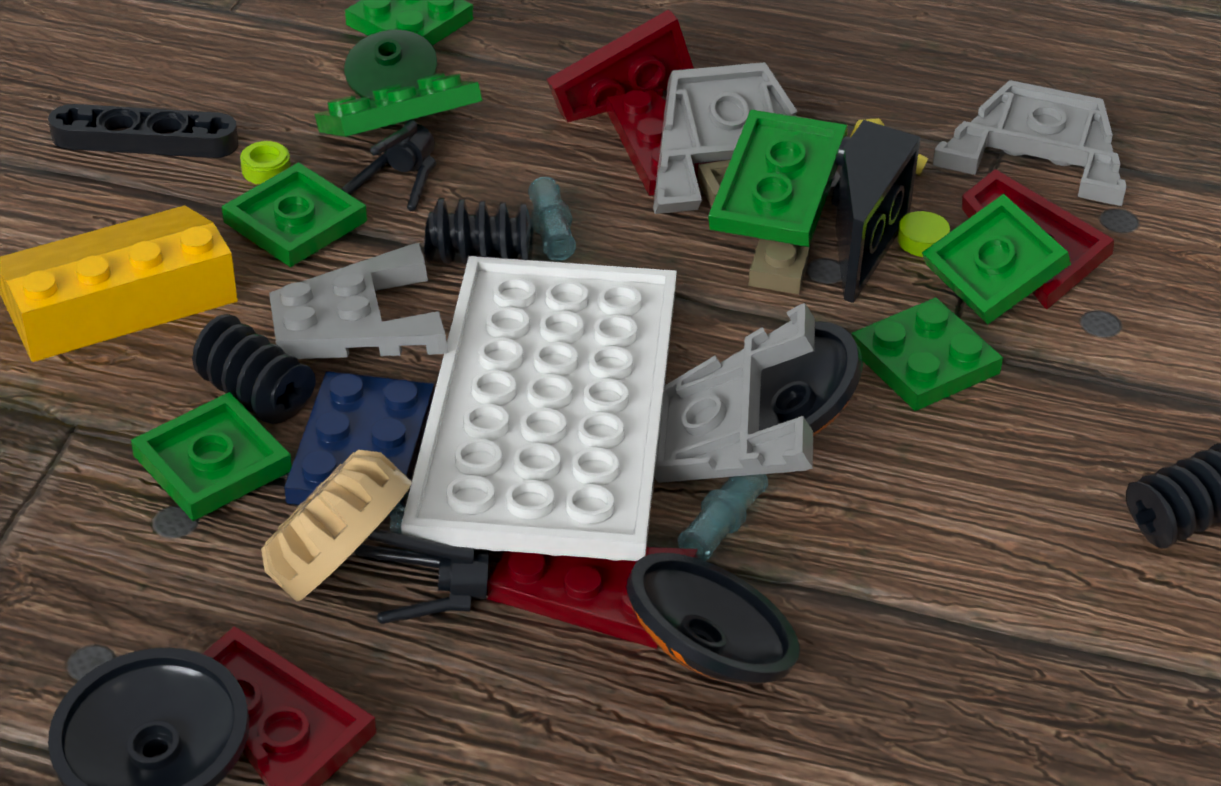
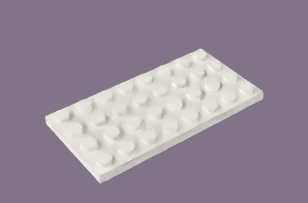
[401,256,677,561]

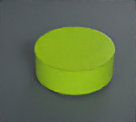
[240,141,291,184]
[897,211,950,257]

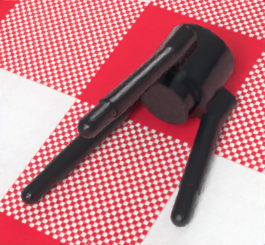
[341,120,437,212]
[354,529,489,624]

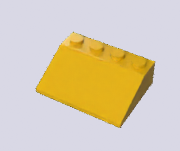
[0,205,238,362]

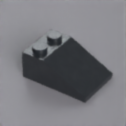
[832,120,921,303]

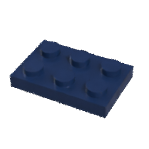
[284,371,434,517]

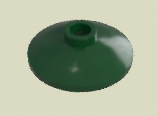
[344,29,438,100]

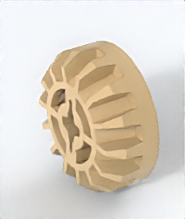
[261,449,412,602]

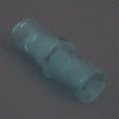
[528,177,576,261]
[678,474,768,561]

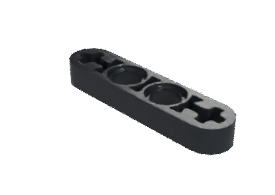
[48,104,238,158]

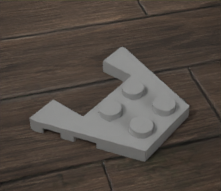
[653,62,840,214]
[933,80,1127,206]
[269,243,448,359]
[654,303,815,483]

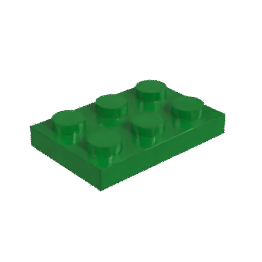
[315,73,482,137]
[708,109,848,247]

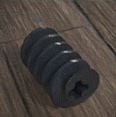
[424,197,534,265]
[192,314,316,424]
[1126,442,1221,548]

